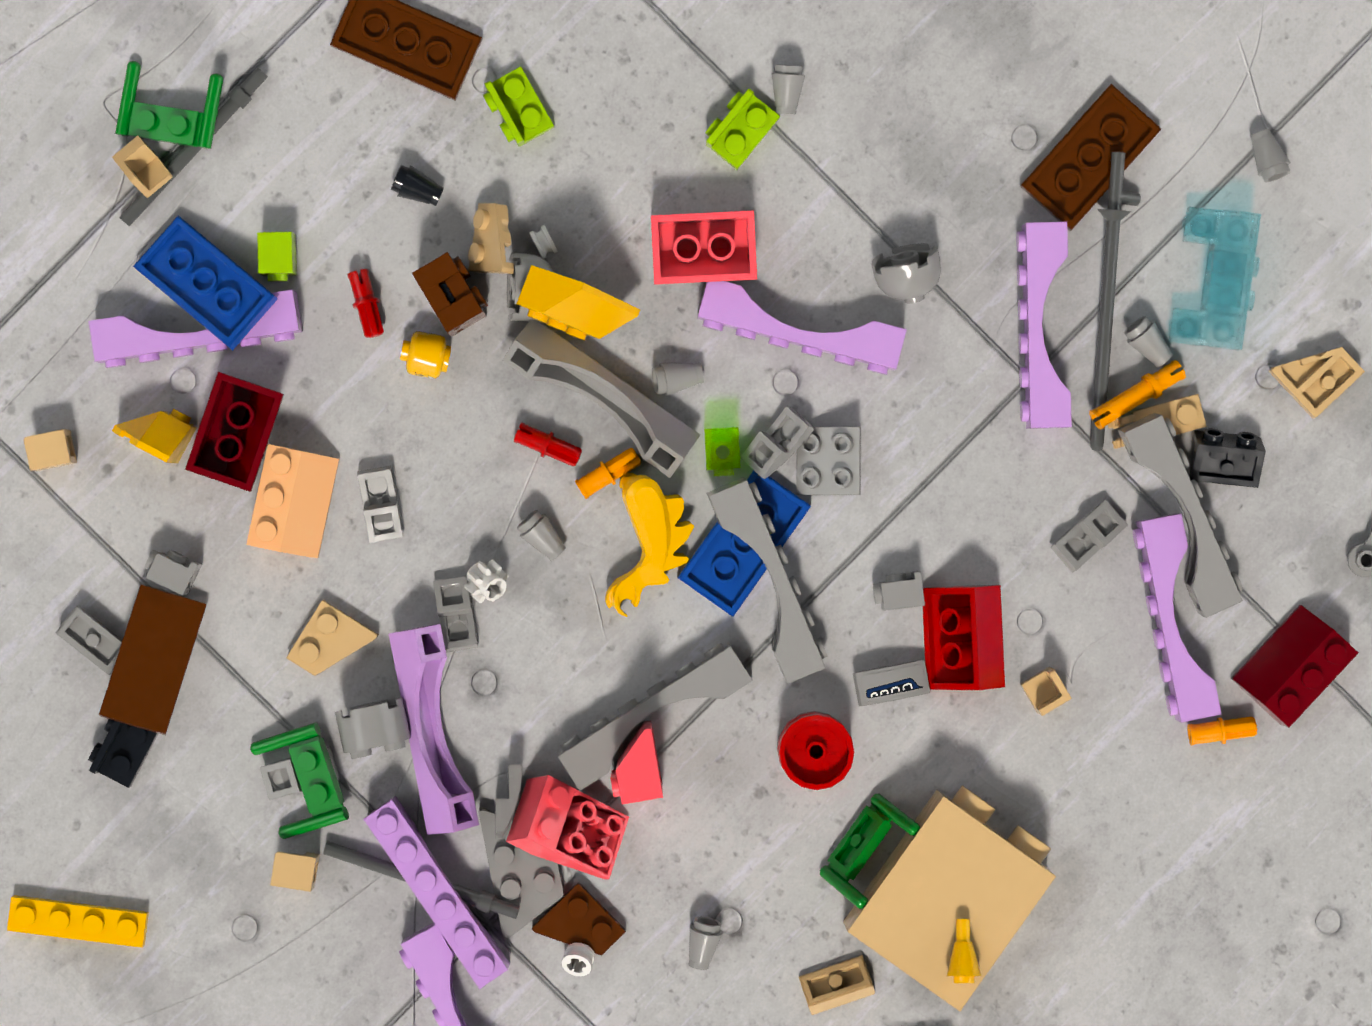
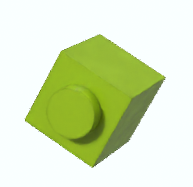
[257,232,297,282]

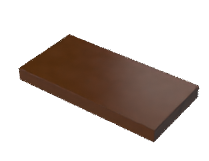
[330,0,483,101]
[1020,84,1161,231]
[99,585,207,736]

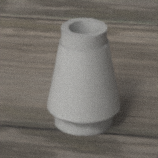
[771,65,805,114]
[1251,129,1291,182]
[1124,316,1173,367]
[652,363,704,396]
[517,510,566,561]
[689,916,723,970]

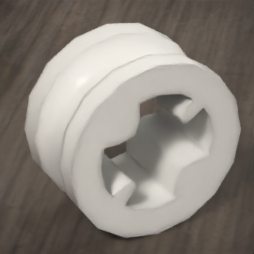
[529,225,558,259]
[562,943,595,976]

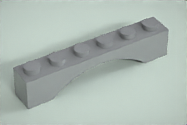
[502,320,700,478]
[1118,413,1243,618]
[706,477,828,684]
[558,643,753,791]

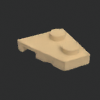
[468,203,514,274]
[1269,347,1365,419]

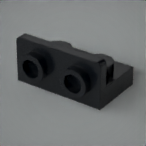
[1189,428,1266,488]
[88,719,159,788]

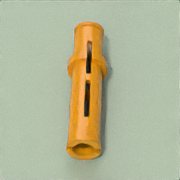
[1089,360,1186,430]

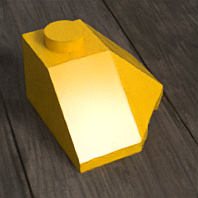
[112,408,197,464]

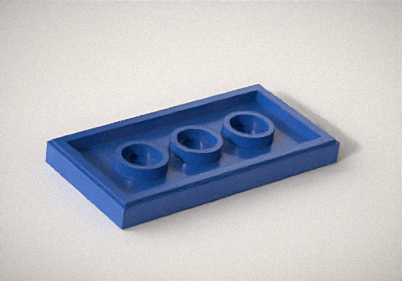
[133,215,278,351]
[678,470,811,617]

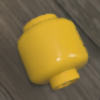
[400,331,451,379]

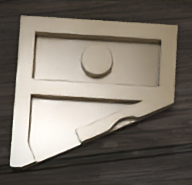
[286,600,379,676]

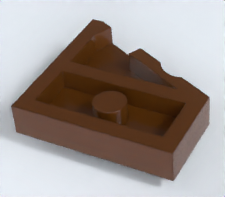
[532,882,626,956]

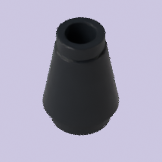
[390,165,444,206]

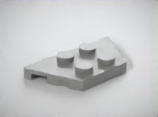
[478,809,564,940]

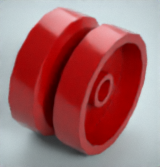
[777,711,855,790]

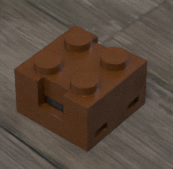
[412,252,488,336]

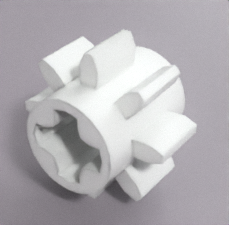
[464,560,509,603]

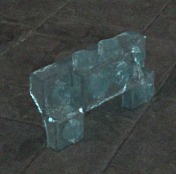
[1168,207,1261,351]

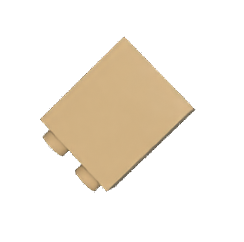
[843,785,1056,1011]

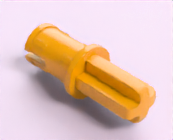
[575,448,641,499]
[1187,716,1257,746]

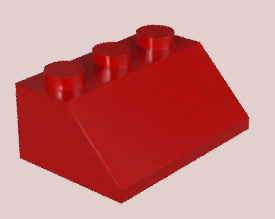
[923,585,1005,690]

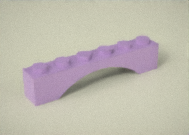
[1016,222,1072,429]
[697,281,907,375]
[88,290,303,368]
[1133,513,1221,723]
[389,624,479,835]
[364,796,510,989]
[399,922,467,1026]

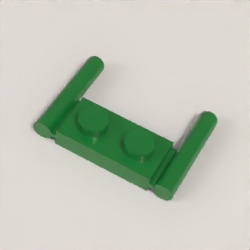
[115,61,223,149]
[250,722,349,839]
[820,794,920,909]

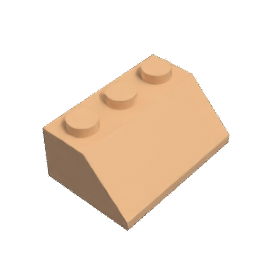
[246,444,340,558]

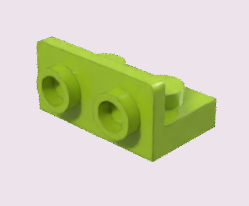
[483,66,555,147]
[705,88,780,170]

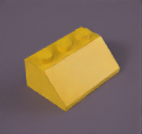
[517,265,640,341]

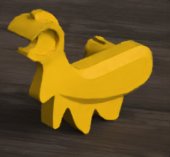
[605,473,694,617]

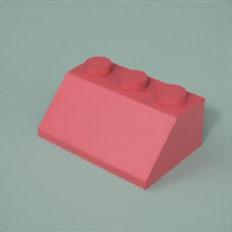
[651,210,757,285]
[610,720,663,805]

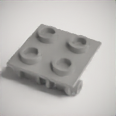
[796,427,861,495]

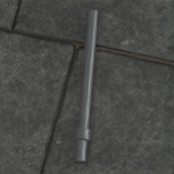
[119,68,268,226]
[323,841,520,919]

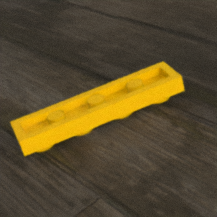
[7,895,149,948]

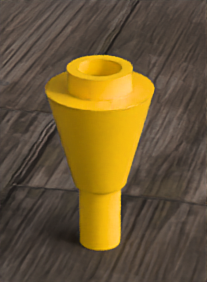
[947,919,981,983]

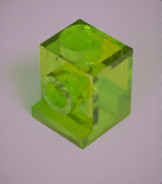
[704,427,741,477]

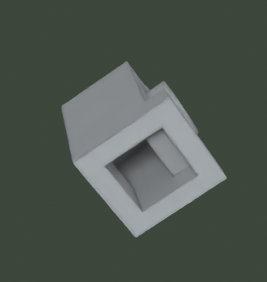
[145,550,202,596]
[873,571,925,611]

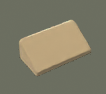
[799,955,875,1015]

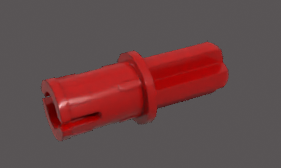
[347,269,384,338]
[513,422,582,466]

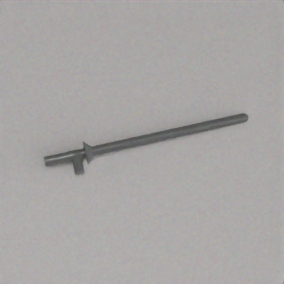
[1090,152,1141,451]

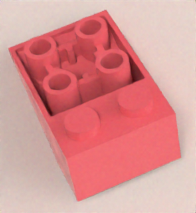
[506,775,629,880]

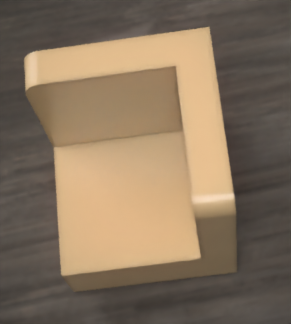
[112,136,172,198]
[24,429,77,471]
[1020,667,1072,716]
[270,851,320,892]

